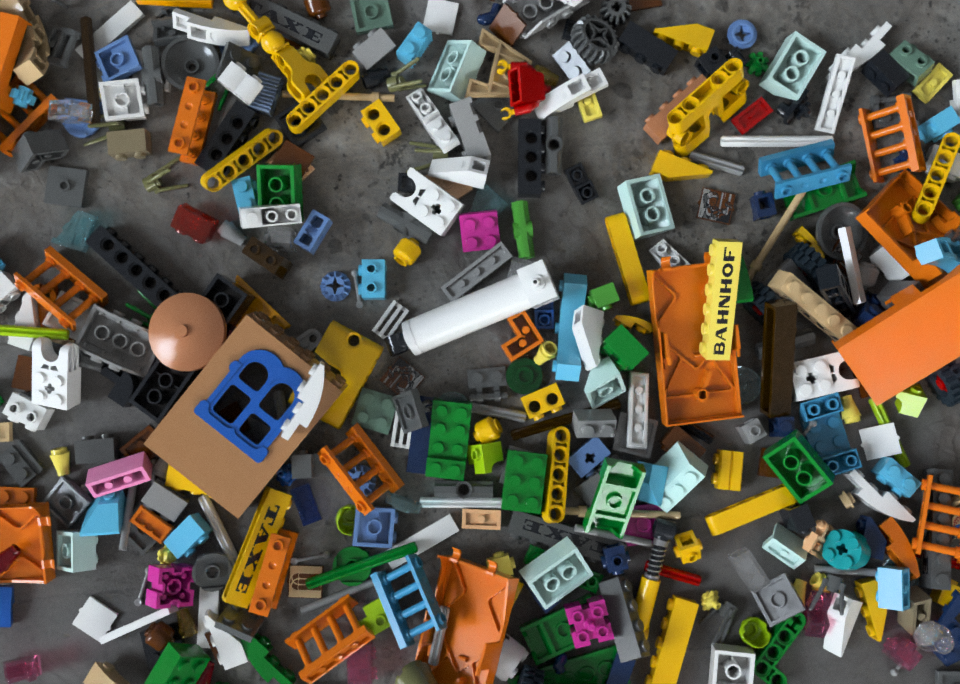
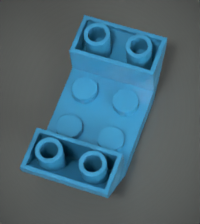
[800,392,862,475]

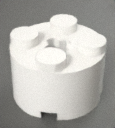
[495,633,529,681]

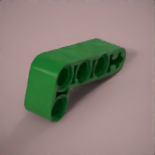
[754,613,806,684]

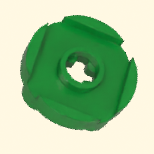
[333,546,372,586]

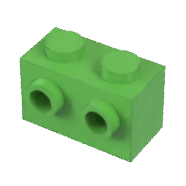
[586,282,620,312]

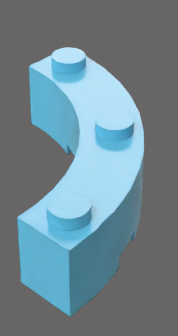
[914,237,960,273]
[552,273,587,382]

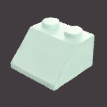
[584,356,626,409]
[56,529,98,573]

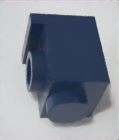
[749,190,777,221]
[768,417,795,437]

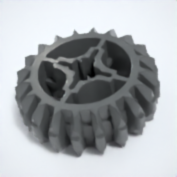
[570,14,620,65]

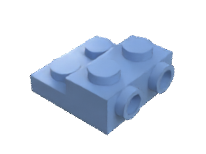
[94,35,143,82]
[352,506,398,548]

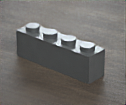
[598,576,651,663]

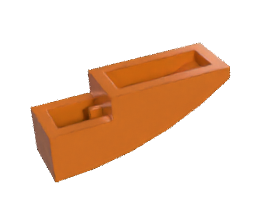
[878,517,920,581]

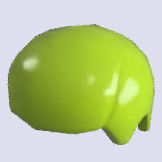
[335,504,356,536]
[739,616,771,648]

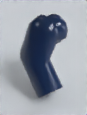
[477,3,502,26]
[552,652,568,674]

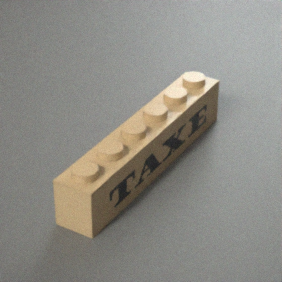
[767,270,857,341]

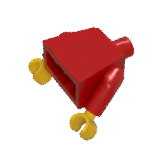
[497,60,551,120]

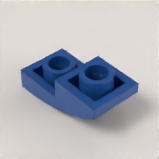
[534,302,554,329]
[0,585,15,627]

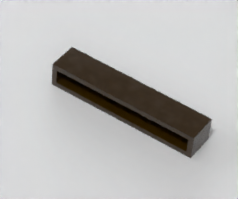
[760,298,798,418]

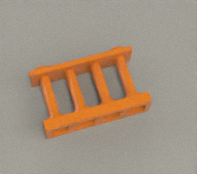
[0,75,64,158]
[168,76,218,166]
[858,94,926,183]
[14,246,109,332]
[317,423,405,516]
[911,475,960,563]
[248,528,299,617]
[284,594,375,684]

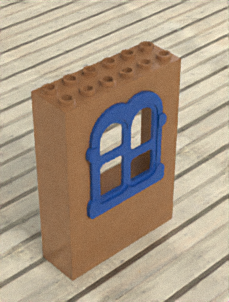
[144,311,348,519]

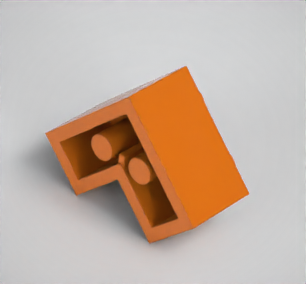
[501,311,544,363]

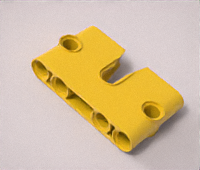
[667,58,749,157]
[288,320,384,430]

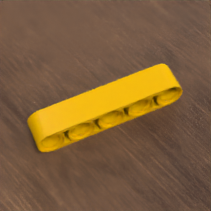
[286,60,360,134]
[200,128,283,192]
[911,132,960,224]
[605,212,649,306]
[542,426,570,524]
[704,484,798,536]

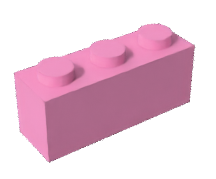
[85,451,153,498]

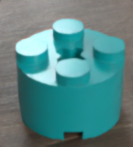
[822,529,871,571]

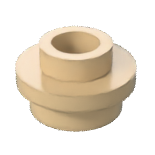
[838,490,856,509]

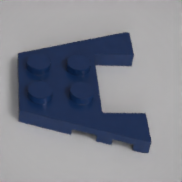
[921,589,960,667]

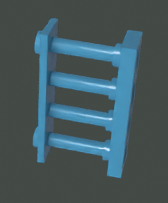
[758,139,852,199]
[370,554,448,650]

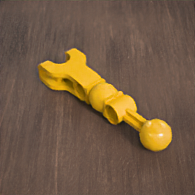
[223,0,329,103]

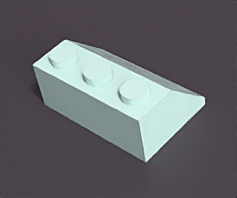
[758,31,826,101]
[427,40,486,102]
[617,173,675,241]
[655,441,708,513]
[519,536,594,610]

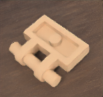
[802,520,835,560]

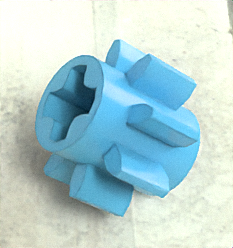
[9,85,37,109]

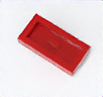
[731,96,773,135]

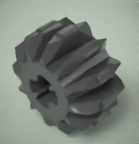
[599,0,632,27]

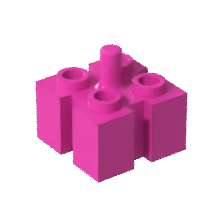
[145,563,194,609]
[563,595,615,649]

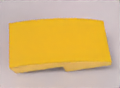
[792,226,825,258]
[613,315,652,334]

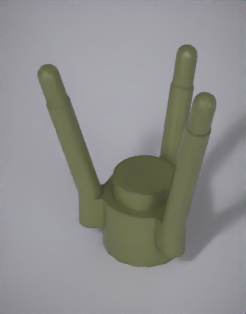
[386,57,427,93]
[83,112,126,146]
[406,141,448,173]
[142,155,189,194]

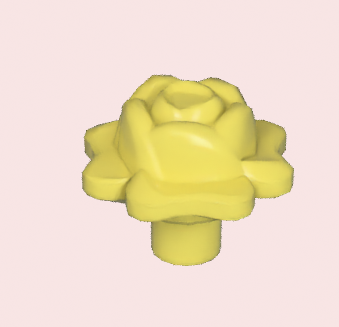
[297,46,316,63]
[157,545,177,566]
[700,590,721,611]

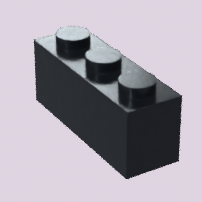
[618,21,678,76]

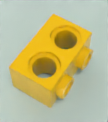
[360,99,402,147]
[520,383,565,421]

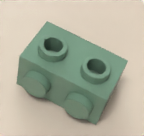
[889,40,935,87]

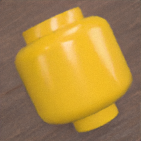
[393,238,421,267]
[473,417,503,444]

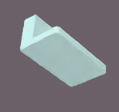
[762,523,808,570]

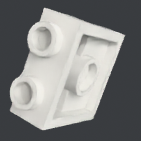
[98,78,150,122]

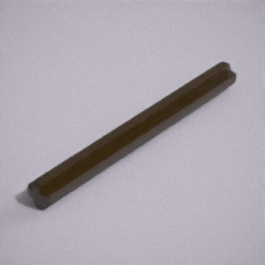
[80,16,101,124]
[510,399,621,440]

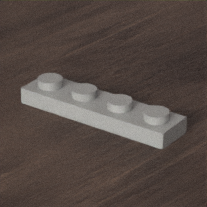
[441,241,513,301]

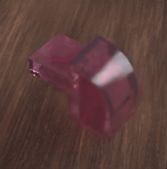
[801,590,832,638]
[3,655,42,684]

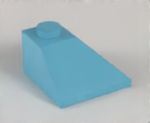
[637,460,668,506]
[79,489,127,537]

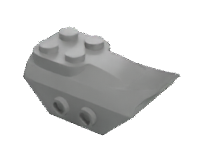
[502,0,590,39]
[75,304,158,378]

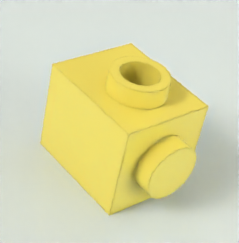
[486,551,516,575]

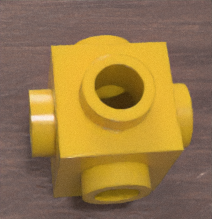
[673,530,703,564]

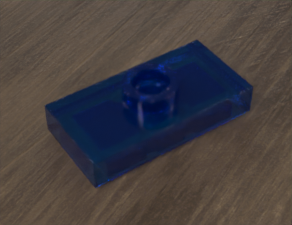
[290,483,323,526]

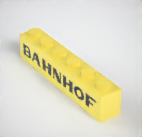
[699,238,743,361]

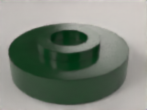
[506,358,543,395]

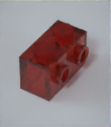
[170,203,219,244]

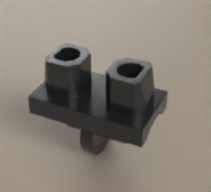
[777,88,812,125]

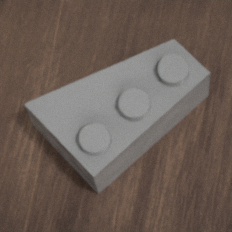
[448,96,491,160]

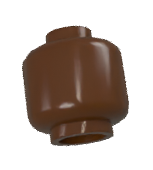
[303,0,331,20]
[144,621,175,651]

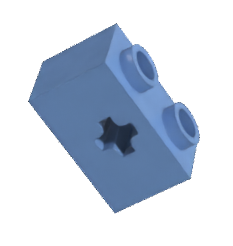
[293,209,333,255]
[569,438,611,478]

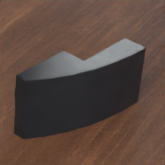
[563,162,599,205]

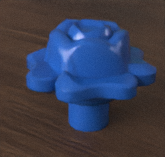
[276,463,296,486]

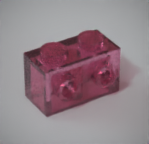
[882,637,923,671]
[347,641,377,684]

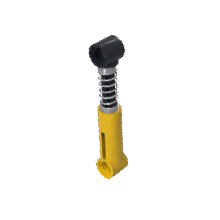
[635,517,677,640]

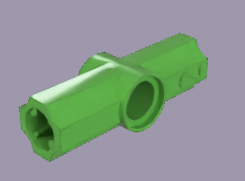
[511,200,535,260]

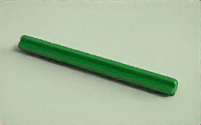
[305,542,418,590]

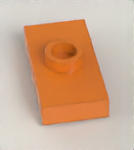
[129,504,174,544]

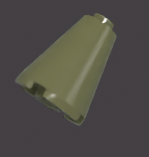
[395,660,438,684]

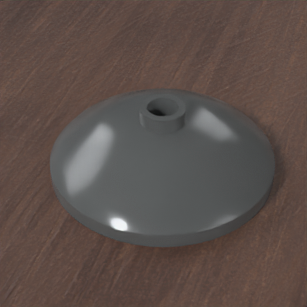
[161,36,220,90]
[815,202,868,260]

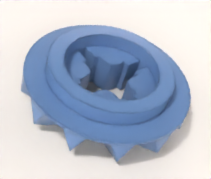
[726,20,757,50]
[320,271,351,302]
[348,465,376,495]

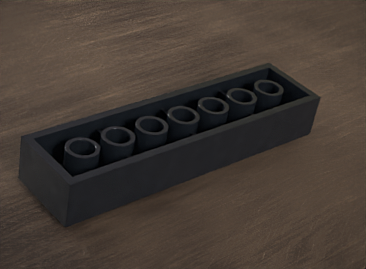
[129,273,256,424]

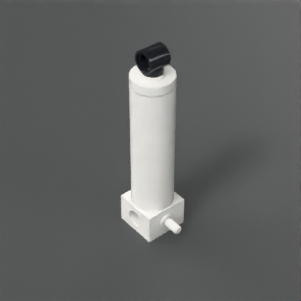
[384,259,560,357]

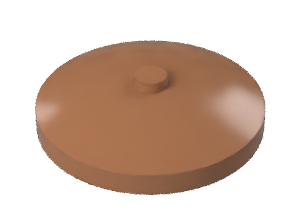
[148,293,227,372]

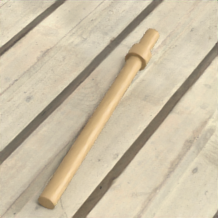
[282,90,395,103]
[748,192,806,282]
[565,505,681,519]

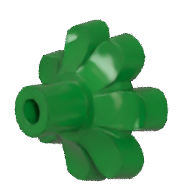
[746,52,769,77]

